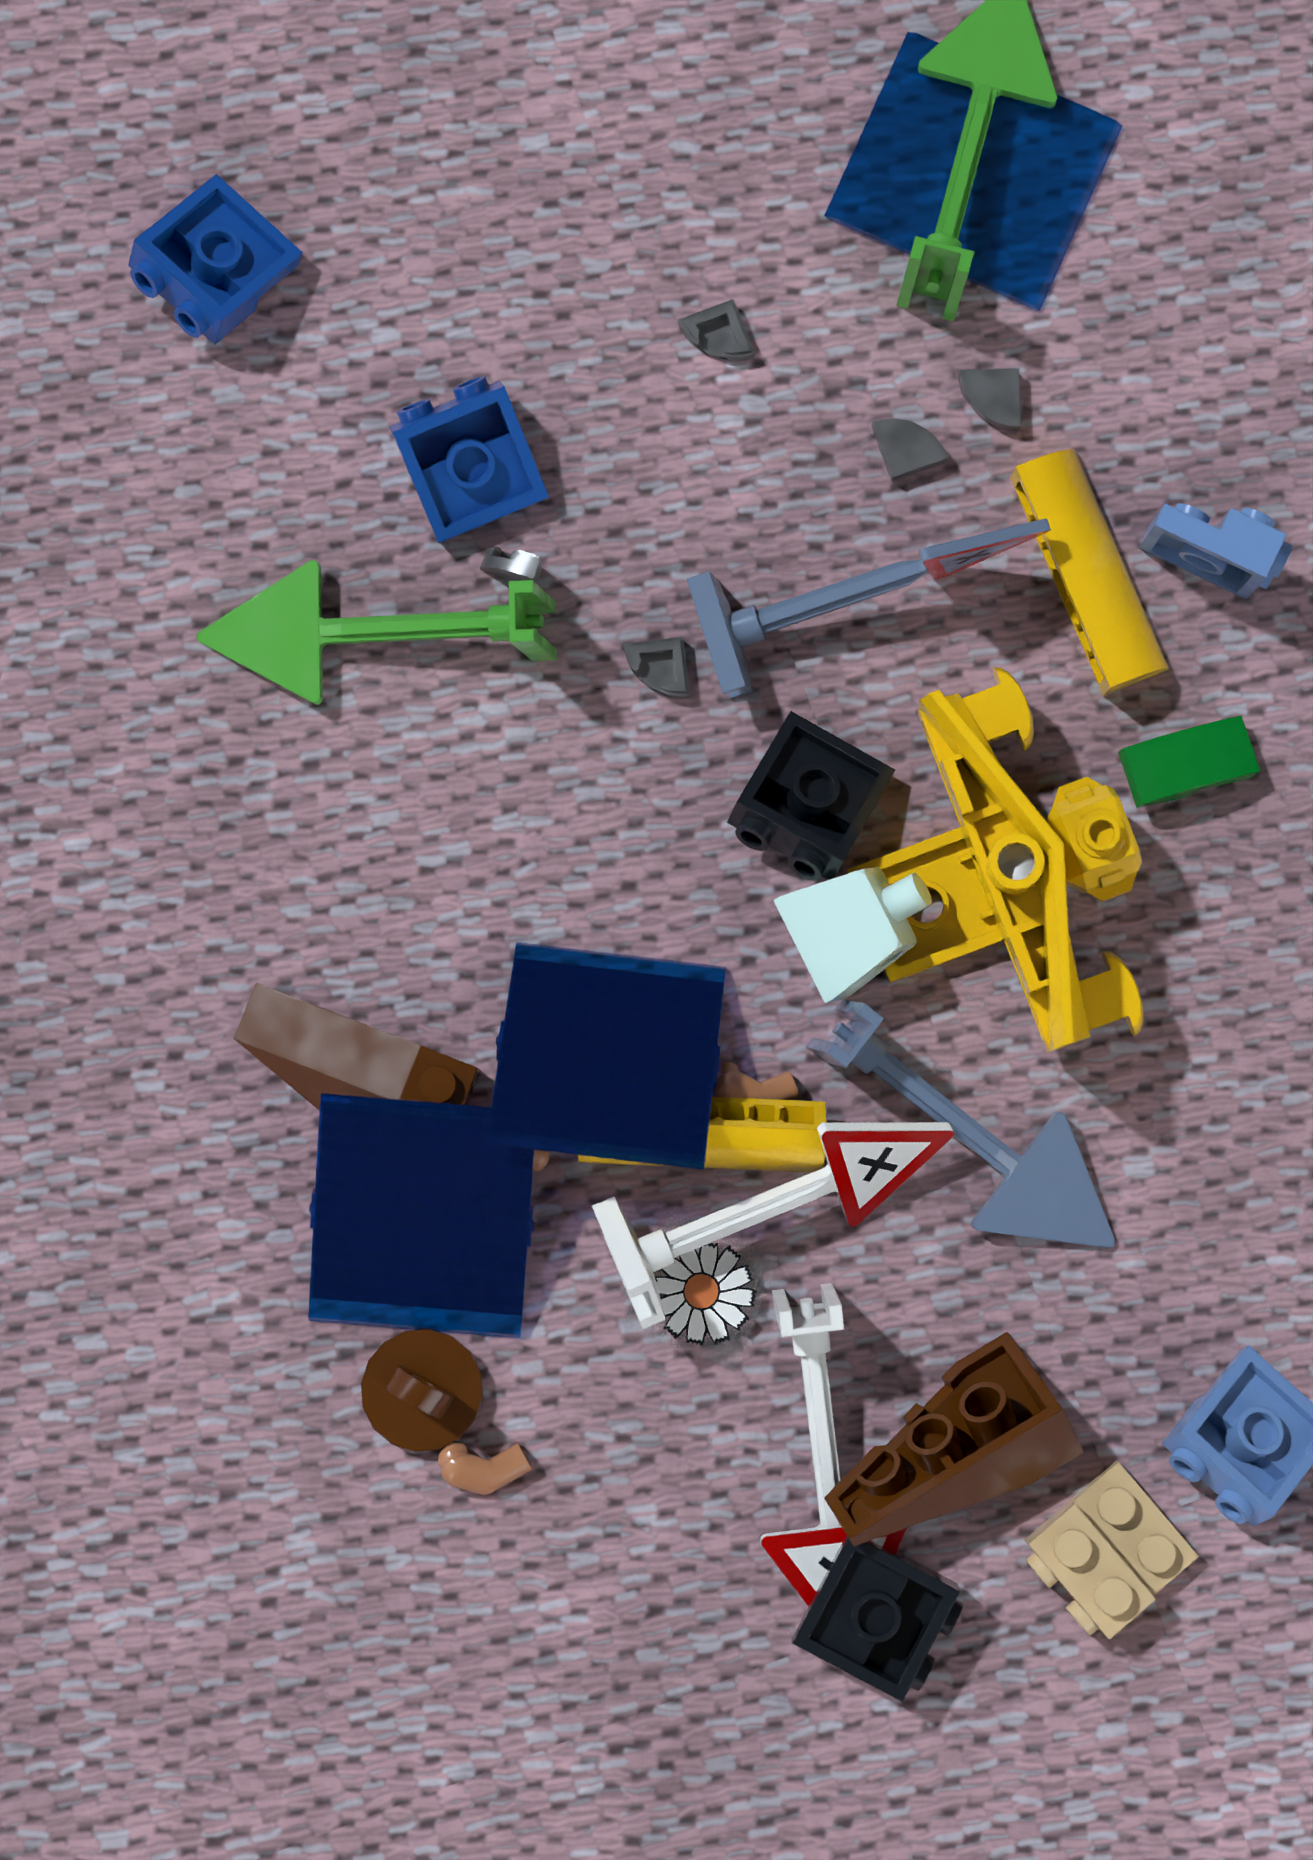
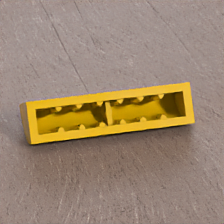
[1010,449,1169,696]
[578,1092,826,1173]

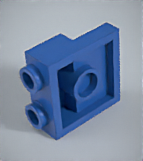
[128,174,303,345]
[389,376,549,543]

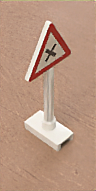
[592,1122,955,1329]
[760,1283,907,1607]

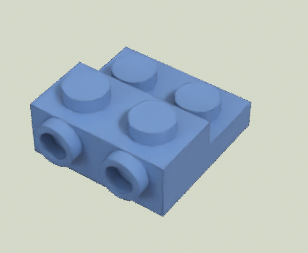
[1138,503,1293,599]
[1161,1345,1313,1527]

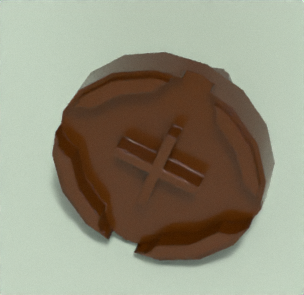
[361,1329,483,1452]

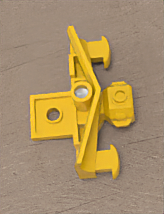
[847,667,1144,1053]

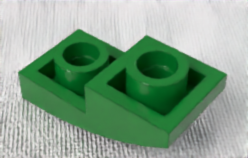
[1118,715,1261,808]

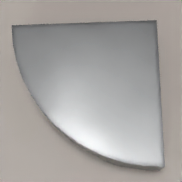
[678,299,755,361]
[958,368,1021,431]
[871,419,949,481]
[480,546,542,583]
[623,637,690,699]

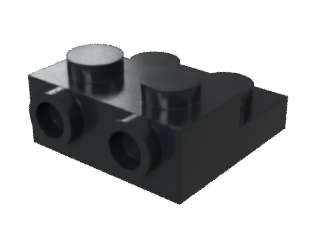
[727,711,895,881]
[792,1535,964,1702]

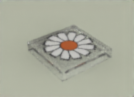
[622,1212,781,1371]

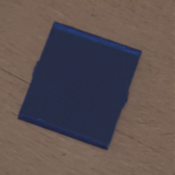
[824,32,1123,311]
[486,942,726,1170]
[308,1093,537,1338]

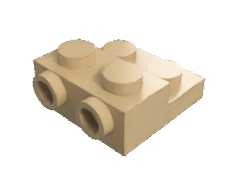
[1024,1461,1199,1640]

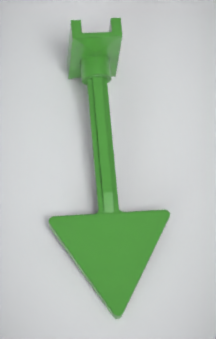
[896,0,1057,321]
[197,560,557,705]

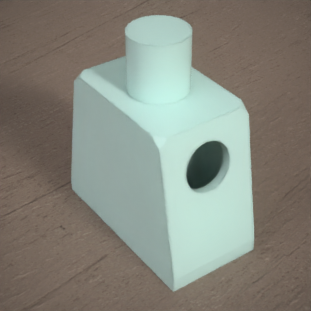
[773,867,932,1004]

